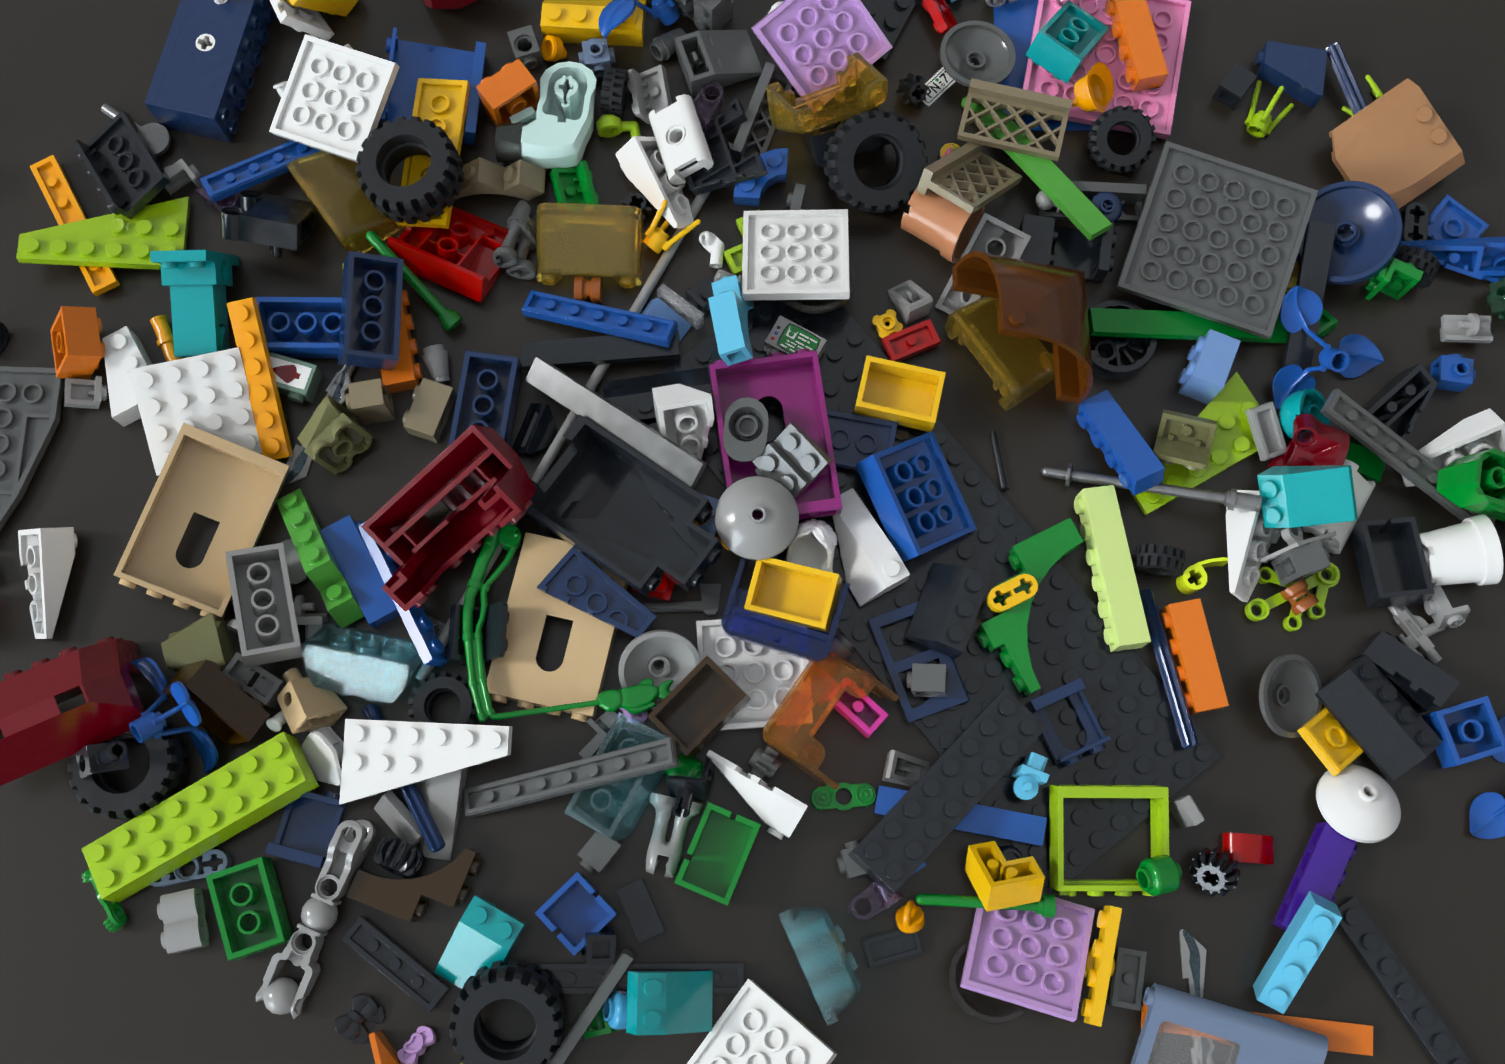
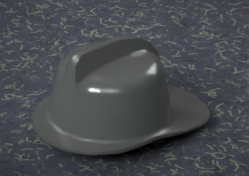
[723,397,769,462]

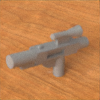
[1387,606,1445,664]

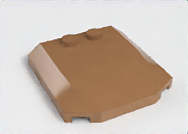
[1329,78,1465,209]

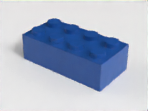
[254,297,342,359]

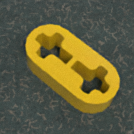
[986,574,1038,613]

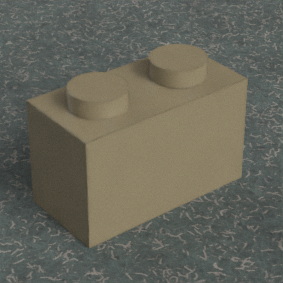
[345,378,395,425]
[403,378,457,443]

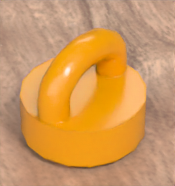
[540,35,567,62]
[895,900,925,933]

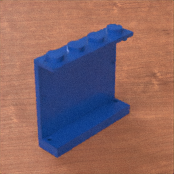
[380,27,486,146]

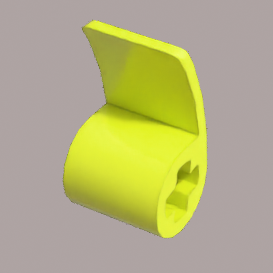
[1176,557,1228,595]

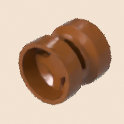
[574,276,603,303]
[1280,578,1319,616]

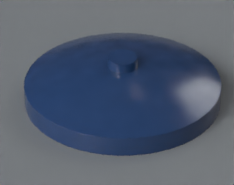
[1296,181,1403,285]

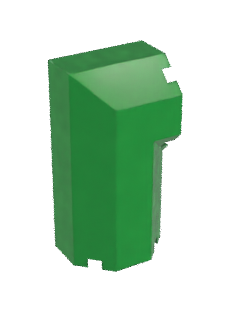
[1436,448,1505,522]

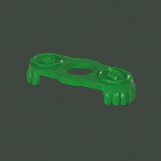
[810,782,877,811]
[81,869,127,933]

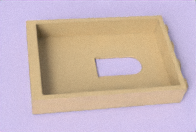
[114,423,290,621]
[487,532,628,722]

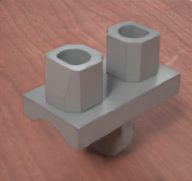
[1439,313,1493,343]
[294,595,329,639]

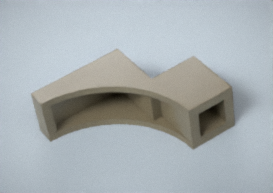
[453,157,545,201]

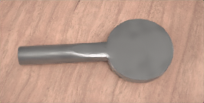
[101,103,171,157]

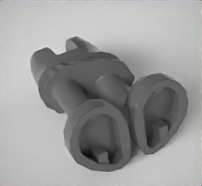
[492,200,542,280]

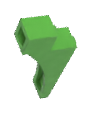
[276,488,364,629]

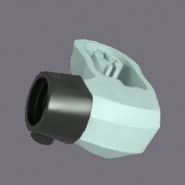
[495,61,597,169]

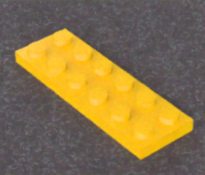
[396,78,471,229]

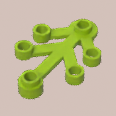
[1245,562,1340,632]

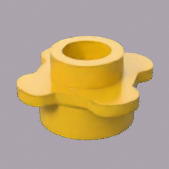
[872,309,903,338]

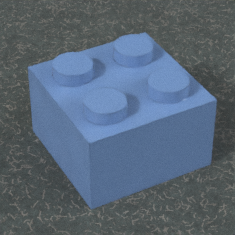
[1178,329,1241,405]

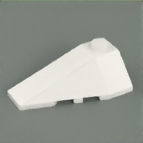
[832,488,910,607]
[18,527,77,639]

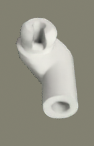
[699,231,725,269]

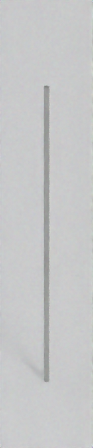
[415,142,733,680]

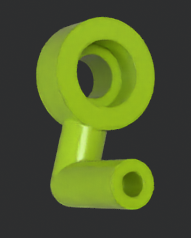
[596,114,641,138]

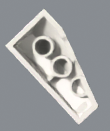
[615,136,694,228]
[652,383,714,489]
[1402,408,1505,487]
[1226,490,1282,602]
[706,750,808,840]

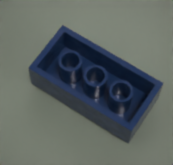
[338,251,404,371]
[448,351,522,446]

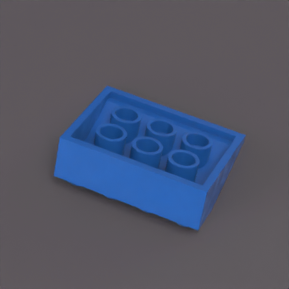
[855,431,977,562]

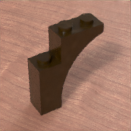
[346,848,481,922]

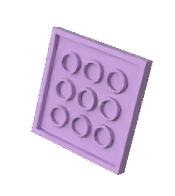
[751,0,893,112]
[960,893,1095,1022]

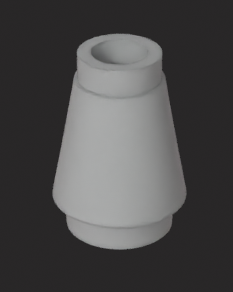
[422,344,450,384]

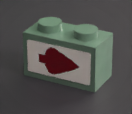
[269,352,323,403]

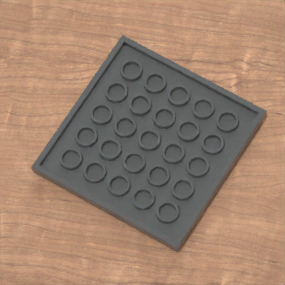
[1116,141,1318,339]

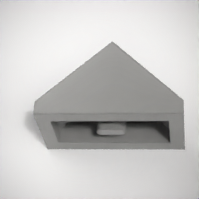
[887,280,933,325]
[882,750,930,787]

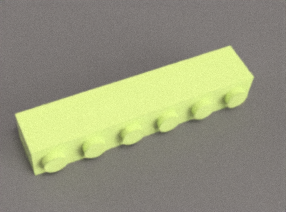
[1074,485,1151,652]

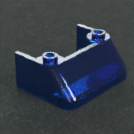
[721,557,850,662]

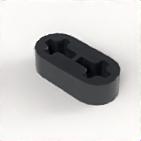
[1401,202,1429,241]

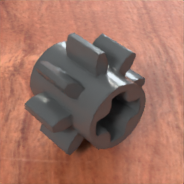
[748,745,782,780]

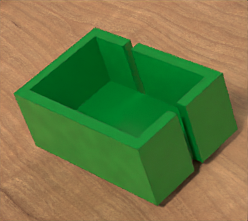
[674,802,761,906]

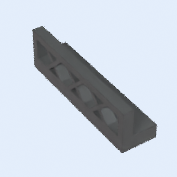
[731,62,793,163]
[1038,181,1147,224]

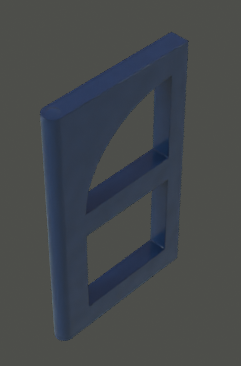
[868,601,970,723]

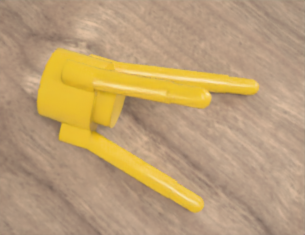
[643,200,701,254]

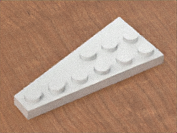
[270,0,334,41]
[339,719,512,805]

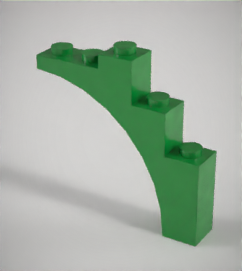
[977,518,1084,697]

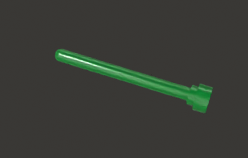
[366,231,463,332]
[916,893,1056,918]

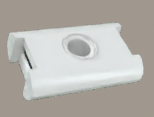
[648,94,714,185]
[1302,459,1375,554]

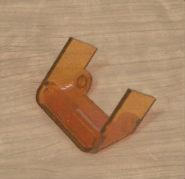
[763,651,900,790]

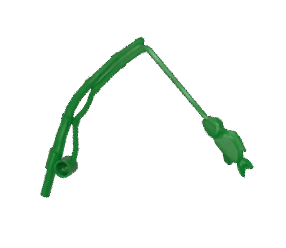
[462,525,674,723]

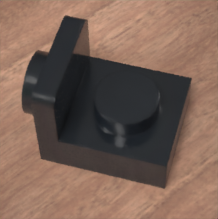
[685,276,714,318]

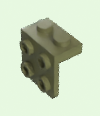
[1153,409,1218,471]

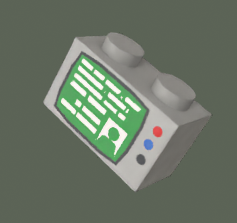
[764,315,827,360]

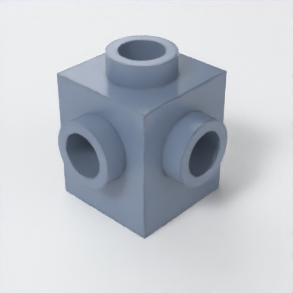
[578,38,616,79]

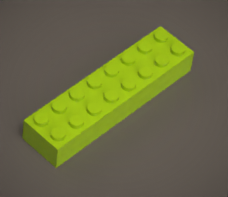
[81,731,319,903]

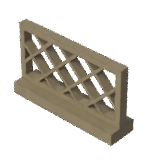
[957,78,1073,161]
[916,142,1023,214]

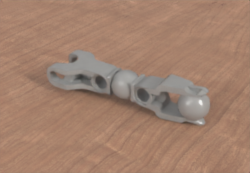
[256,819,377,1019]

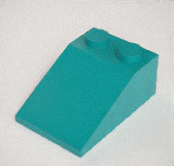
[1025,0,1109,83]
[1257,465,1358,528]
[434,895,528,989]
[626,970,713,1035]

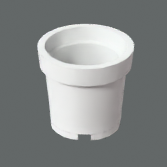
[1419,514,1504,587]

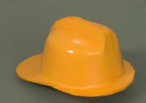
[1072,62,1114,113]

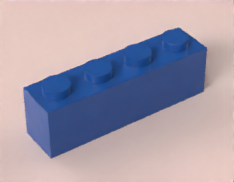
[1076,390,1165,496]
[320,515,400,629]

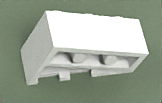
[102,326,153,427]

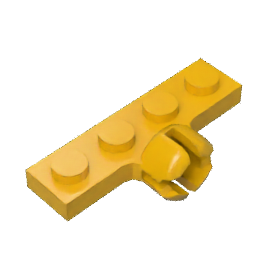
[1081,906,1122,1027]

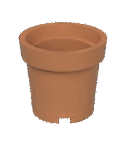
[901,188,985,263]

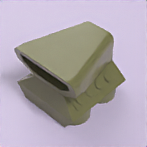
[297,395,373,475]
[161,613,235,674]

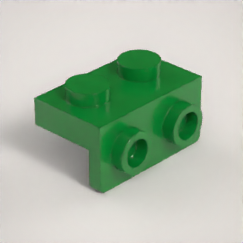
[549,160,599,219]
[1364,258,1424,301]

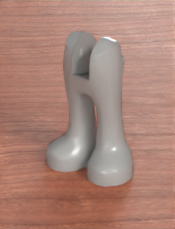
[645,792,703,878]

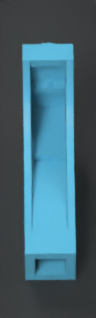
[708,275,754,366]

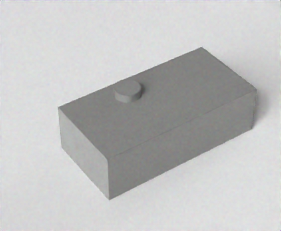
[225,543,303,667]

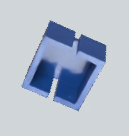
[535,872,619,956]

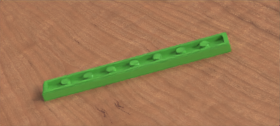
[961,97,1112,241]

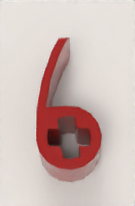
[1222,833,1274,865]

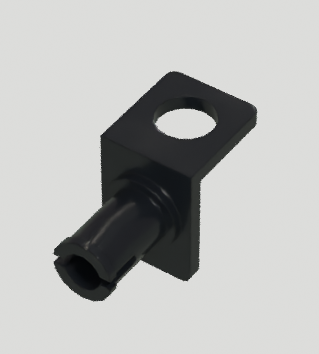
[76,741,130,780]
[667,758,714,818]

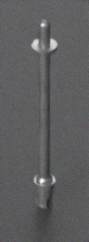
[1041,463,1262,512]

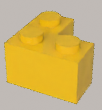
[964,841,1045,912]

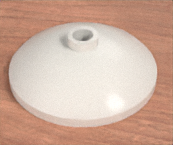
[1316,764,1401,843]

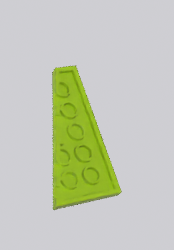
[16,196,191,270]
[1131,372,1259,516]

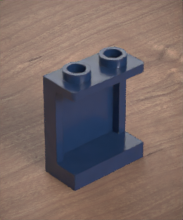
[265,790,348,868]

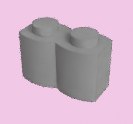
[157,888,209,954]

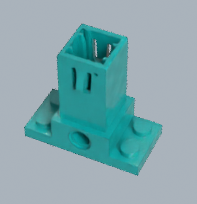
[150,250,240,357]

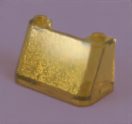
[766,52,888,134]
[286,151,404,254]
[536,203,644,288]
[944,296,1055,411]

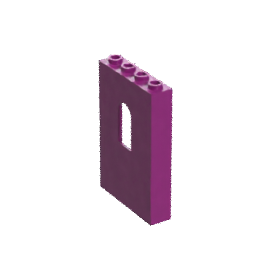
[709,349,842,520]

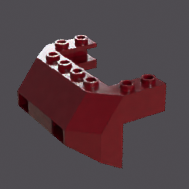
[361,424,536,612]
[0,636,145,786]

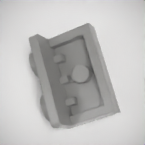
[627,65,672,124]

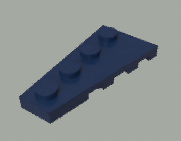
[536,546,657,638]

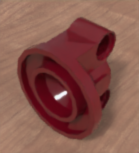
[1268,413,1350,469]

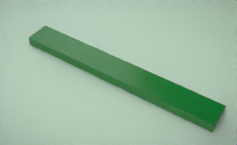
[1088,308,1288,343]

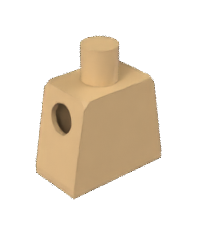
[277,668,348,734]

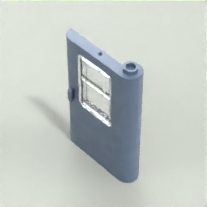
[1131,983,1328,1064]

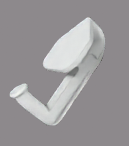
[266,711,344,786]

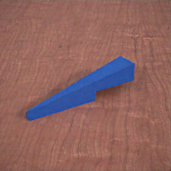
[1400,237,1505,288]

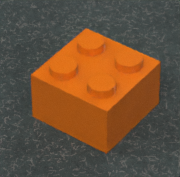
[476,59,540,127]
[50,306,105,379]

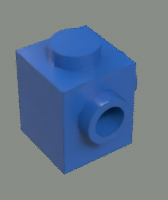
[1430,354,1476,392]

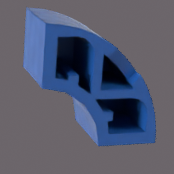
[733,148,788,206]

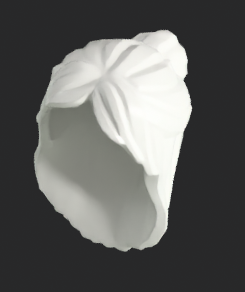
[784,519,837,573]

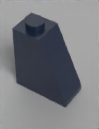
[1254,40,1328,108]

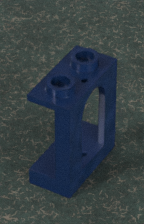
[1026,678,1112,766]

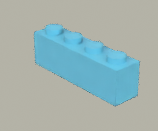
[1253,891,1343,1014]

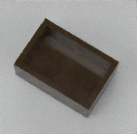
[647,656,751,759]
[162,659,270,746]

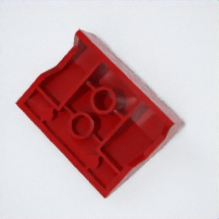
[388,206,517,302]

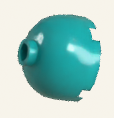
[1278,388,1330,439]

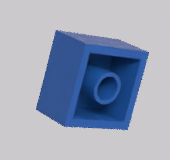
[1422,696,1505,768]

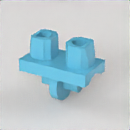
[1011,752,1049,800]

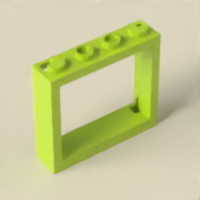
[1049,784,1169,896]

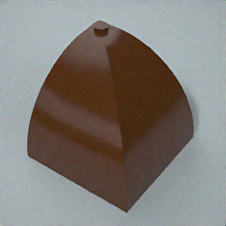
[952,251,1093,404]

